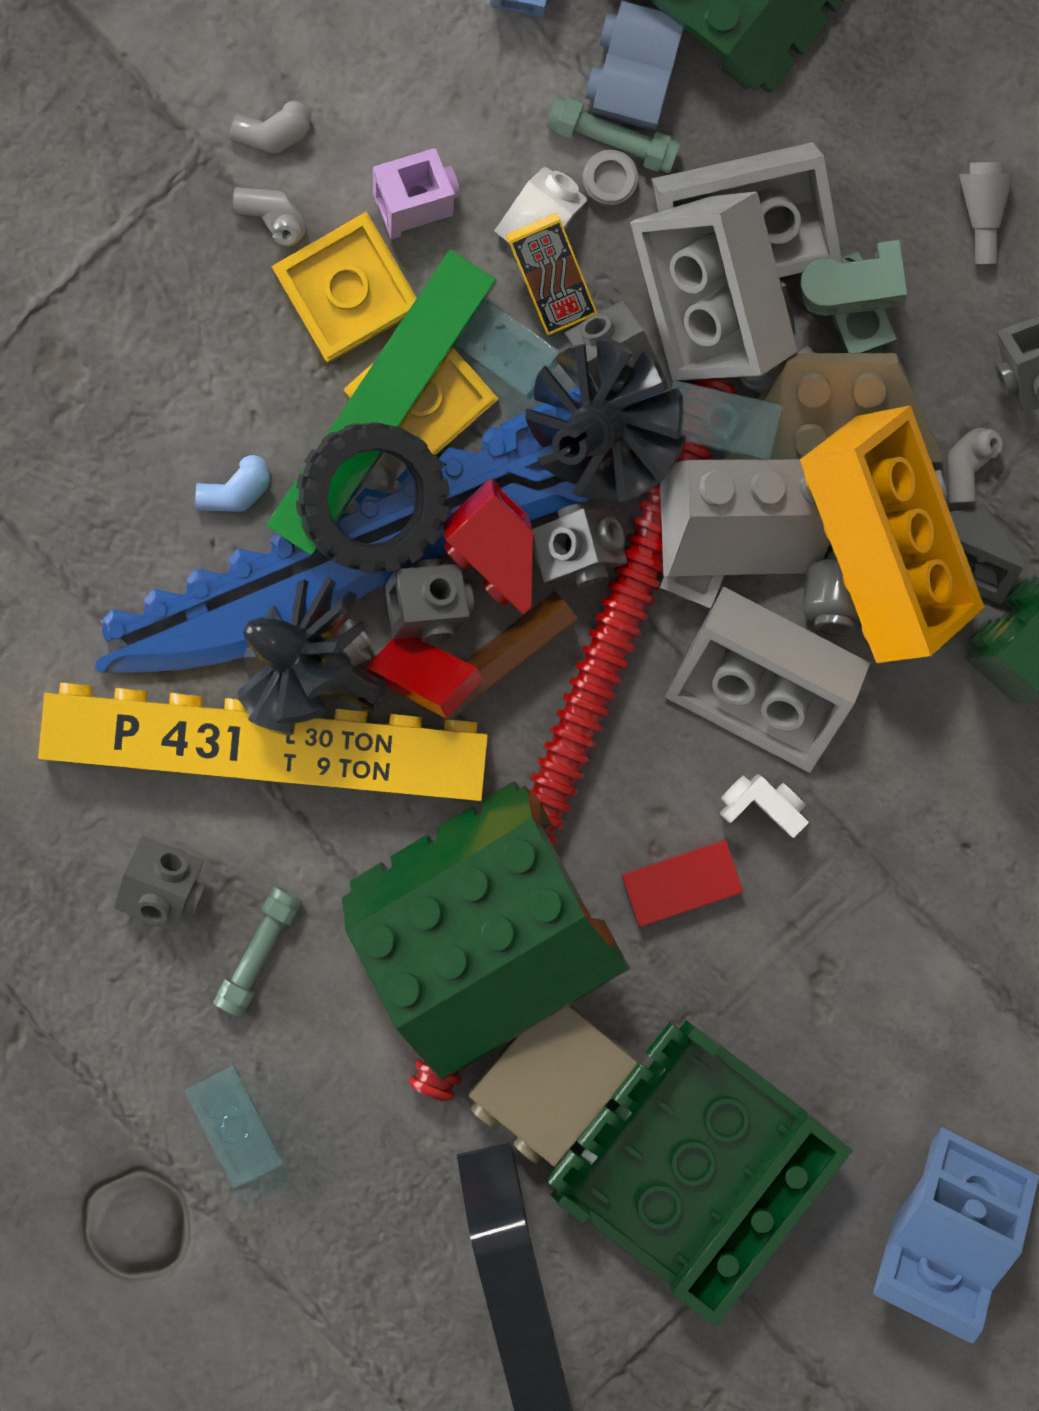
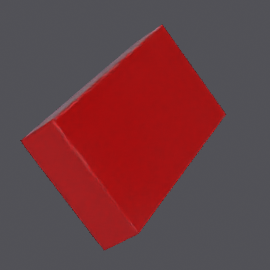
[365,637,483,719]
[621,839,743,927]

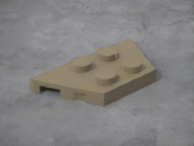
[730,353,943,462]

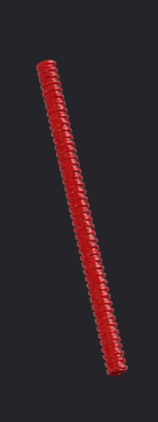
[408,378,739,1102]

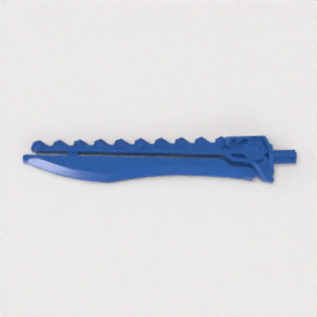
[95,387,663,673]

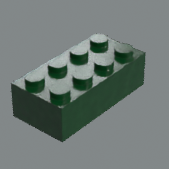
[965,575,1039,703]

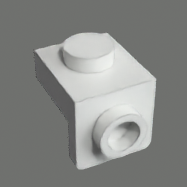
[494,167,587,242]
[719,774,809,838]

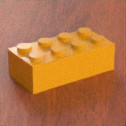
[800,405,985,663]

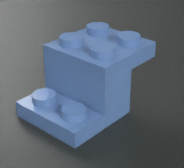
[873,1127,1039,1344]

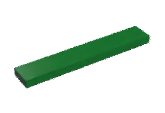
[266,249,497,558]

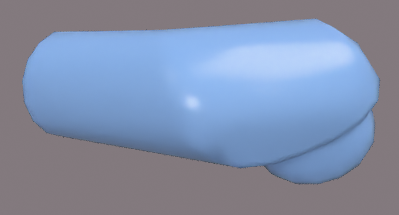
[195,455,271,512]

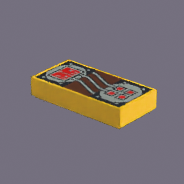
[506,213,598,336]

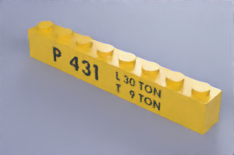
[38,683,488,801]

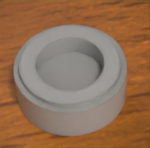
[582,150,638,207]

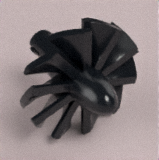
[525,338,687,503]
[238,577,387,736]

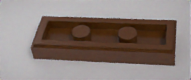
[445,591,577,721]

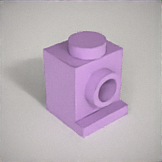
[372,148,460,240]

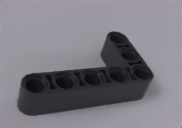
[457,1142,573,1411]

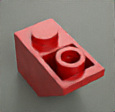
[443,478,533,614]

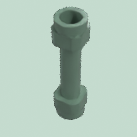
[546,96,681,174]
[213,885,303,1018]

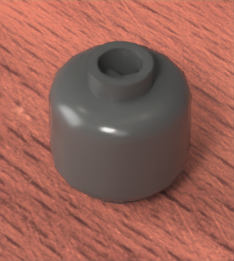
[802,551,862,636]

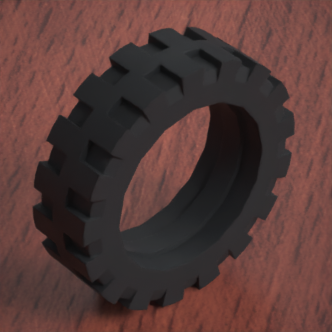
[296,422,449,573]

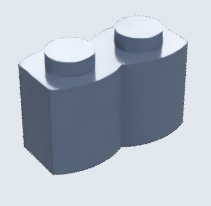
[585,1,684,132]

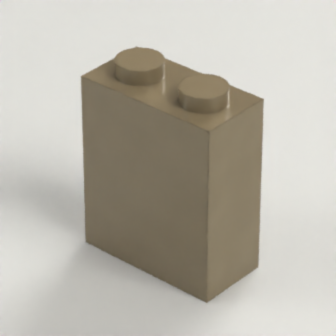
[469,1004,638,1167]

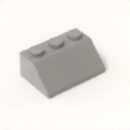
[652,142,843,278]
[630,192,798,381]
[660,459,830,577]
[665,586,870,773]

